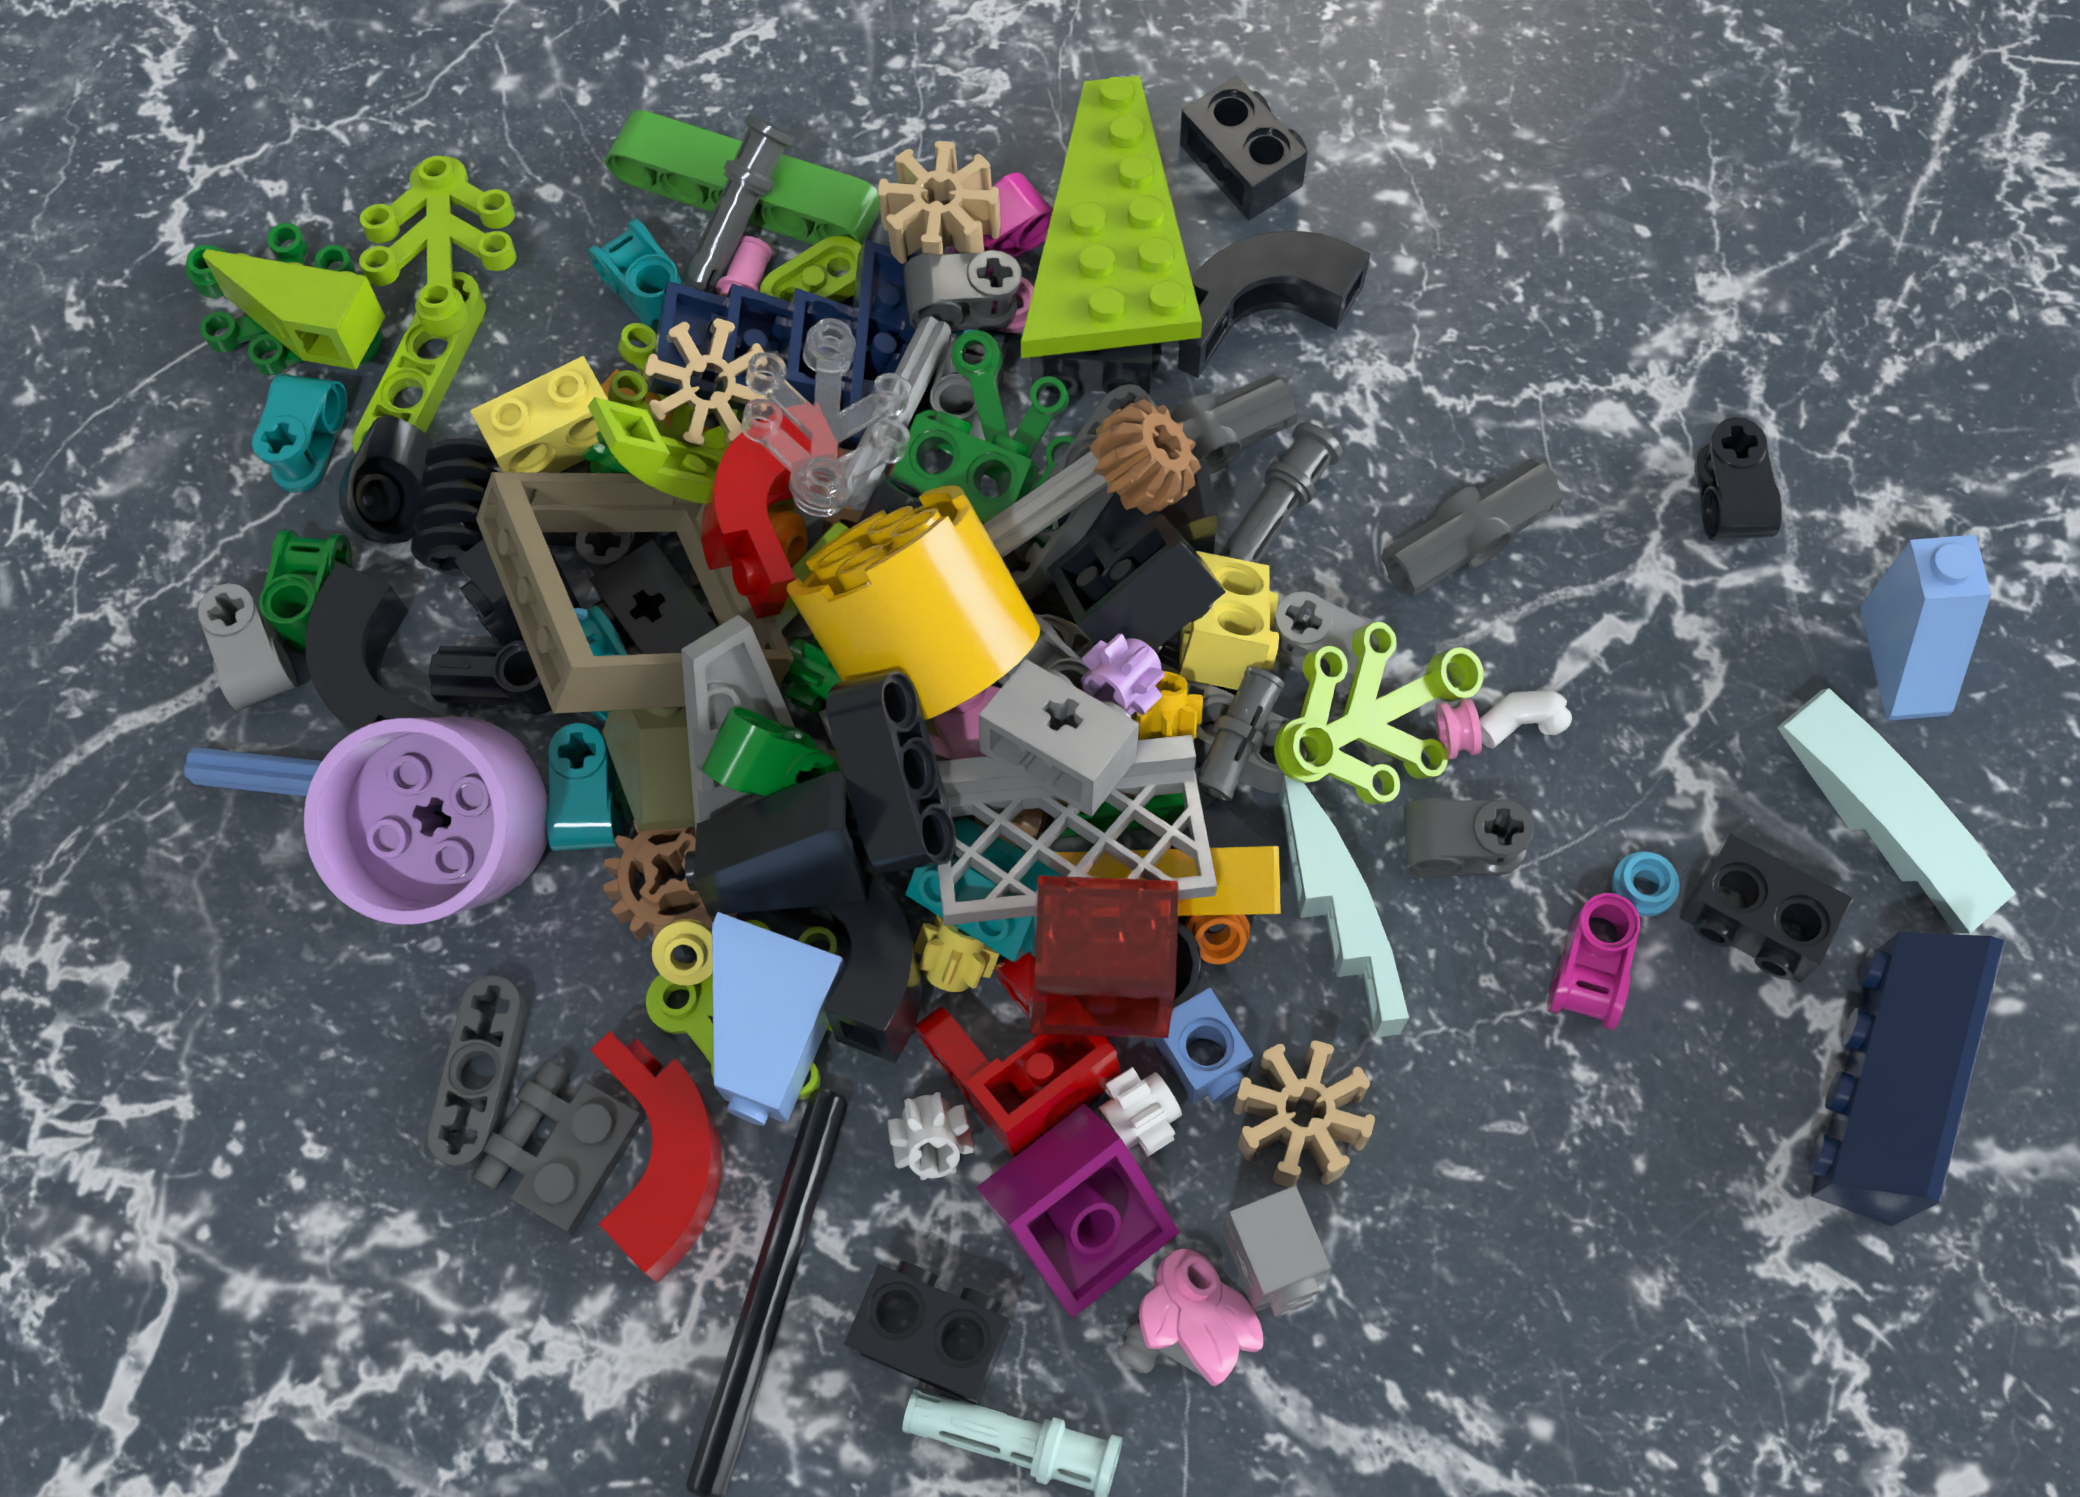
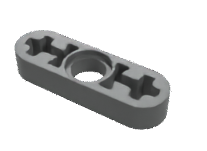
[427,975,528,1171]

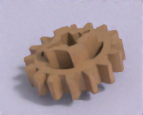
[603,820,737,948]

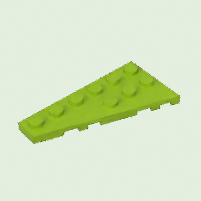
[1021,75,1202,358]

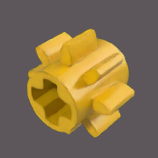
[1130,671,1203,740]

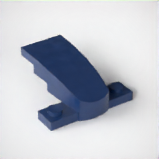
[648,240,918,463]

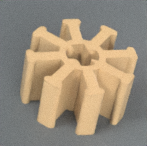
[878,141,1001,264]
[643,318,772,446]
[1234,1040,1375,1188]

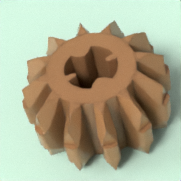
[1089,398,1201,515]

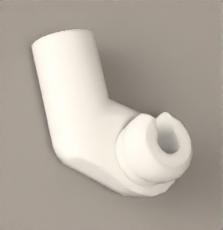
[1479,690,1572,749]

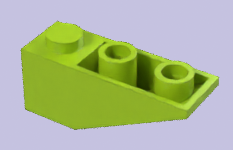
[202,249,385,370]

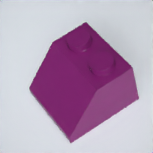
[976,1104,1180,1319]

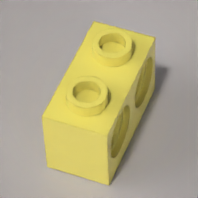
[470,356,608,473]
[1179,551,1279,690]

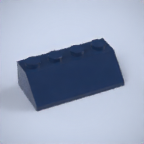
[1808,932,2005,1226]

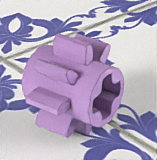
[1080,634,1165,716]

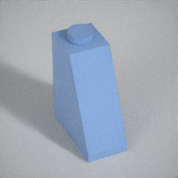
[1860,535,1991,721]
[712,912,846,1126]

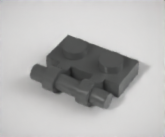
[472,1060,646,1236]

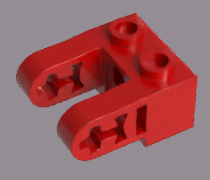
[914,953,1121,1158]

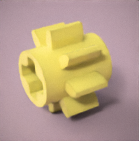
[914,915,1000,992]

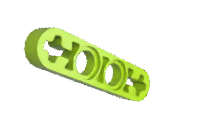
[352,271,486,454]

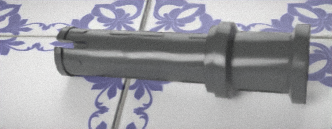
[681,114,796,294]
[1218,423,1343,563]

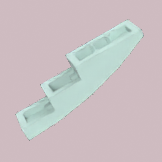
[1777,688,2016,934]
[1279,775,1409,1038]

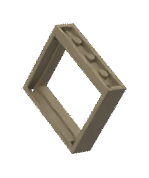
[476,472,794,714]

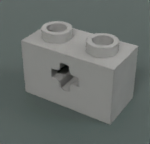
[979,659,1139,817]
[1222,1185,1331,1317]

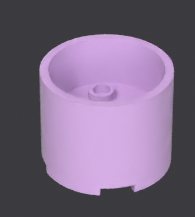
[304,717,549,924]

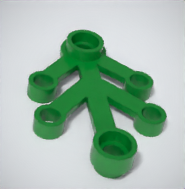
[185,223,382,375]
[919,330,1074,548]

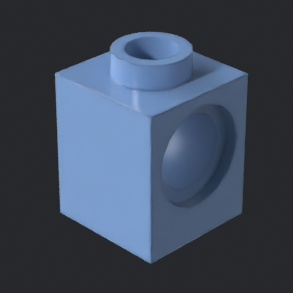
[1151,988,1254,1104]

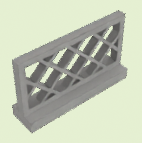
[936,735,1217,925]

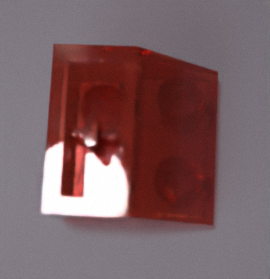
[1029,876,1179,1038]

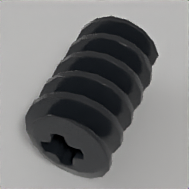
[410,438,500,577]

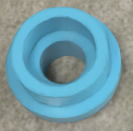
[1612,851,1680,917]

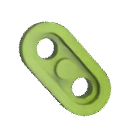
[760,236,862,303]

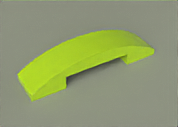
[588,397,813,506]

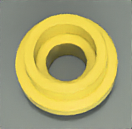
[652,919,713,986]

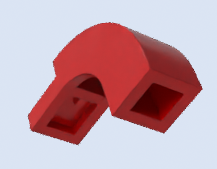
[701,405,840,619]
[590,1031,722,1283]

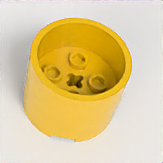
[787,485,1040,721]

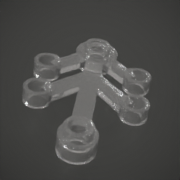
[741,318,911,517]

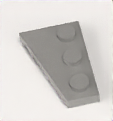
[681,615,795,832]

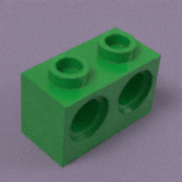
[891,411,1039,525]

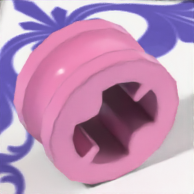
[1435,699,1482,760]

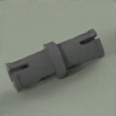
[1196,667,1285,801]

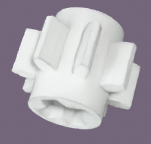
[1097,1067,1182,1157]
[887,1092,974,1180]

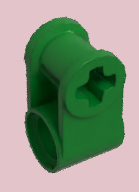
[259,529,352,652]
[702,706,840,797]

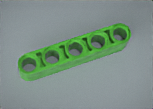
[605,110,880,246]

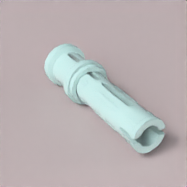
[902,1386,1122,1497]

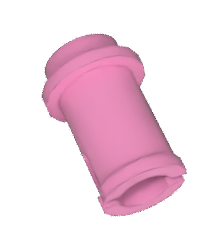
[716,236,773,297]

